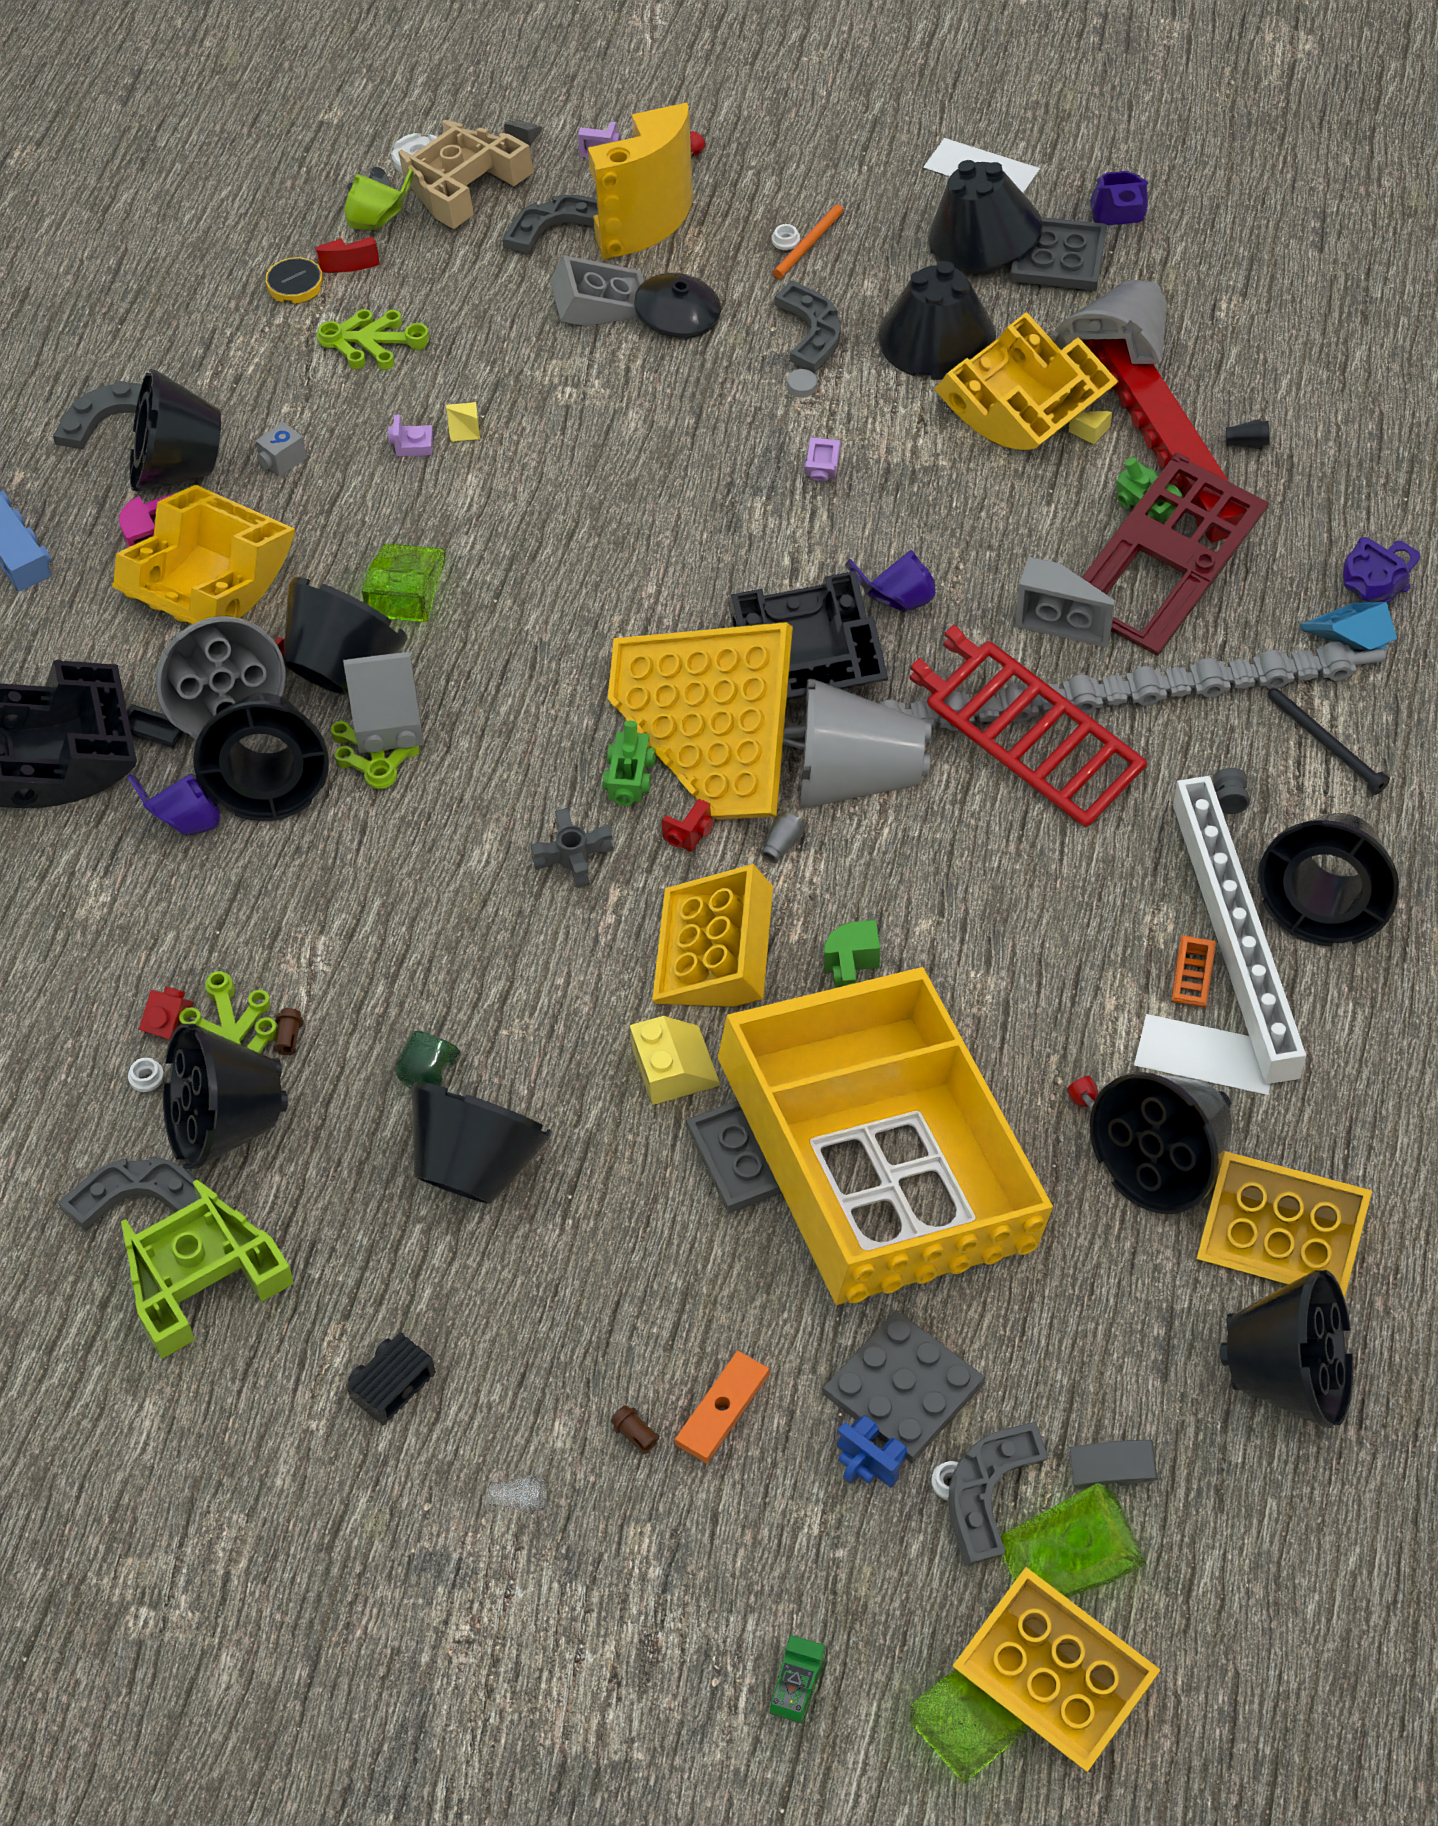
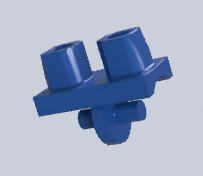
[837,1415,907,1488]

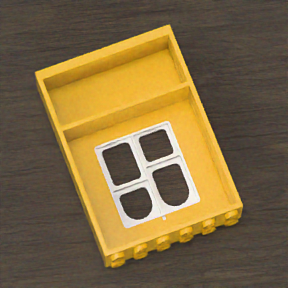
[718,967,1053,1305]

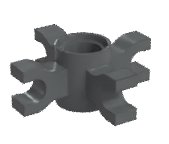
[530,808,613,888]

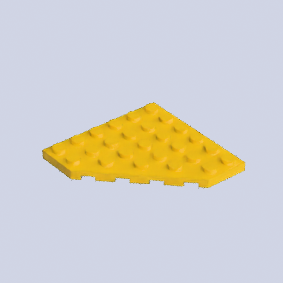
[608,622,793,820]

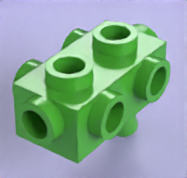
[1116,457,1183,524]
[602,721,656,806]

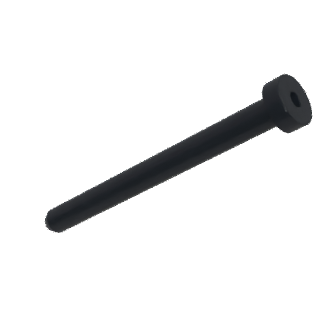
[1268,688,1390,795]

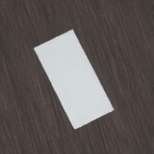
[923,138,1040,193]
[1134,1014,1271,1095]

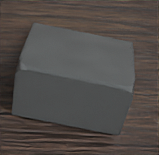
[504,120,542,146]

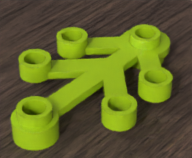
[316,309,429,370]
[331,721,420,789]
[179,971,277,1053]

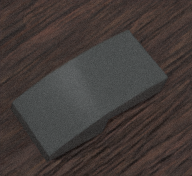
[1069,1440,1158,1489]

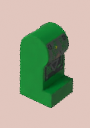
[769,1635,825,1724]

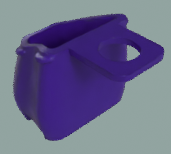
[1090,171,1149,226]
[1343,537,1421,603]
[845,550,936,612]
[127,773,220,836]

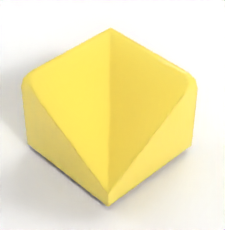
[446,402,480,442]
[1069,411,1112,444]

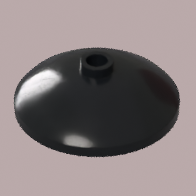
[634,273,721,338]

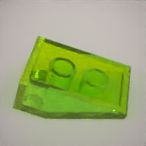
[362,543,446,622]
[1000,1483,1146,1598]
[909,1670,1030,1784]

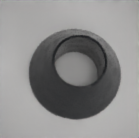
[129,369,221,492]
[283,577,408,695]
[193,693,329,821]
[1257,813,1399,946]
[412,1082,552,1204]

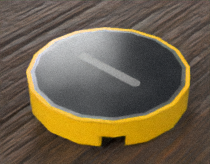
[265,257,324,304]

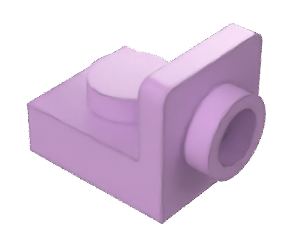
[578,121,621,158]
[388,415,433,456]

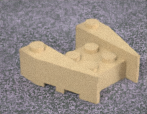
[398,120,534,229]

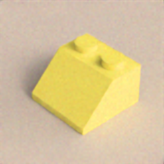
[630,1016,720,1105]

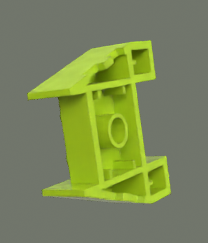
[121,1179,294,1360]

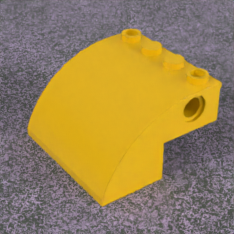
[588,102,693,260]
[934,312,1118,450]
[112,485,295,624]

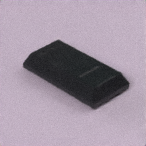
[127,704,184,748]

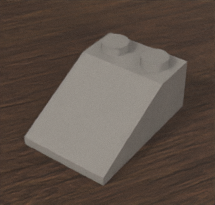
[550,255,644,326]
[1015,557,1115,648]
[343,651,424,753]

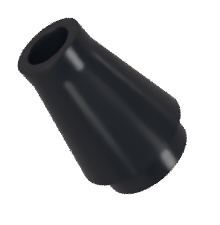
[1226,418,1270,449]

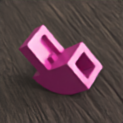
[119,494,173,548]

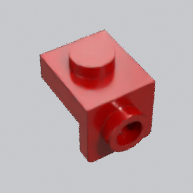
[661,799,713,852]
[138,986,194,1040]

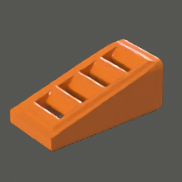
[1171,935,1216,1008]

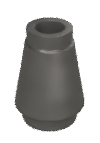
[760,812,804,863]

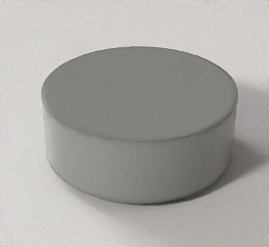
[787,369,817,398]

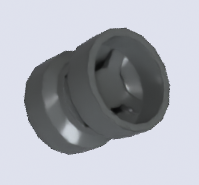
[1213,768,1250,814]

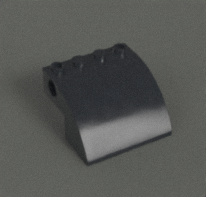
[728,571,888,700]
[0,660,137,808]

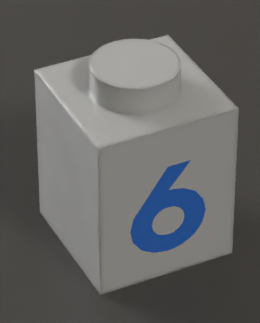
[256,422,307,477]

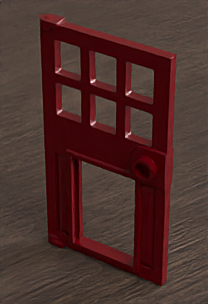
[1082,453,1269,656]

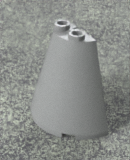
[1051,280,1167,364]
[800,679,931,808]

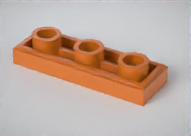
[674,1350,770,1464]

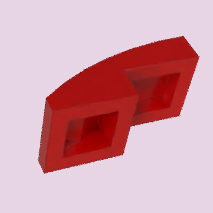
[315,236,380,273]

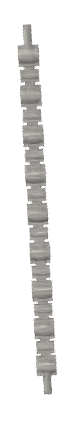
[783,641,1386,739]

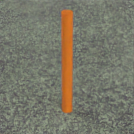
[773,204,844,279]

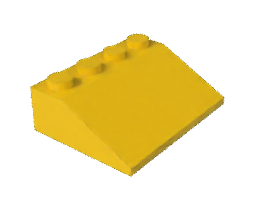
[652,864,773,1007]
[1196,1151,1372,1299]
[952,1567,1160,1772]

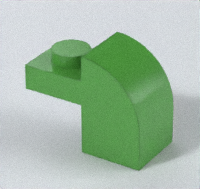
[824,920,880,987]

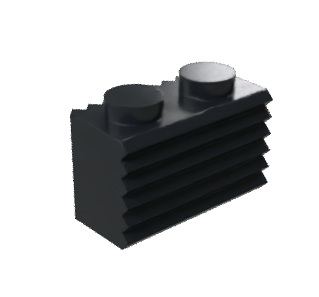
[346,1332,436,1426]

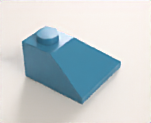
[1300,602,1397,651]

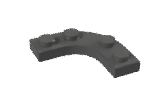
[502,195,598,254]
[775,280,841,373]
[53,381,141,449]
[58,1157,201,1230]
[948,1421,1048,1566]

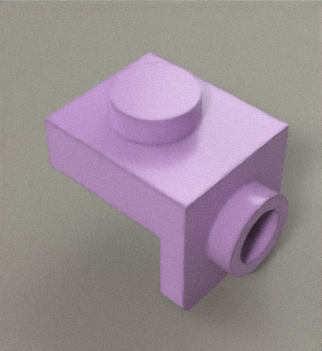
[804,437,841,482]

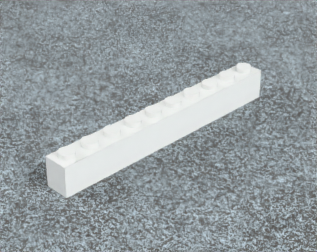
[1173,776,1306,1084]

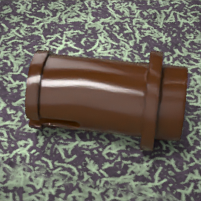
[273,1008,304,1055]
[611,1405,660,1455]

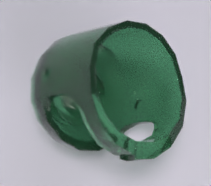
[395,1031,461,1090]

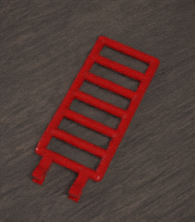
[909,624,1147,827]

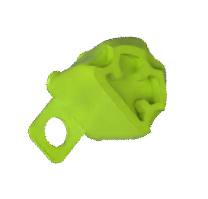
[344,168,414,230]

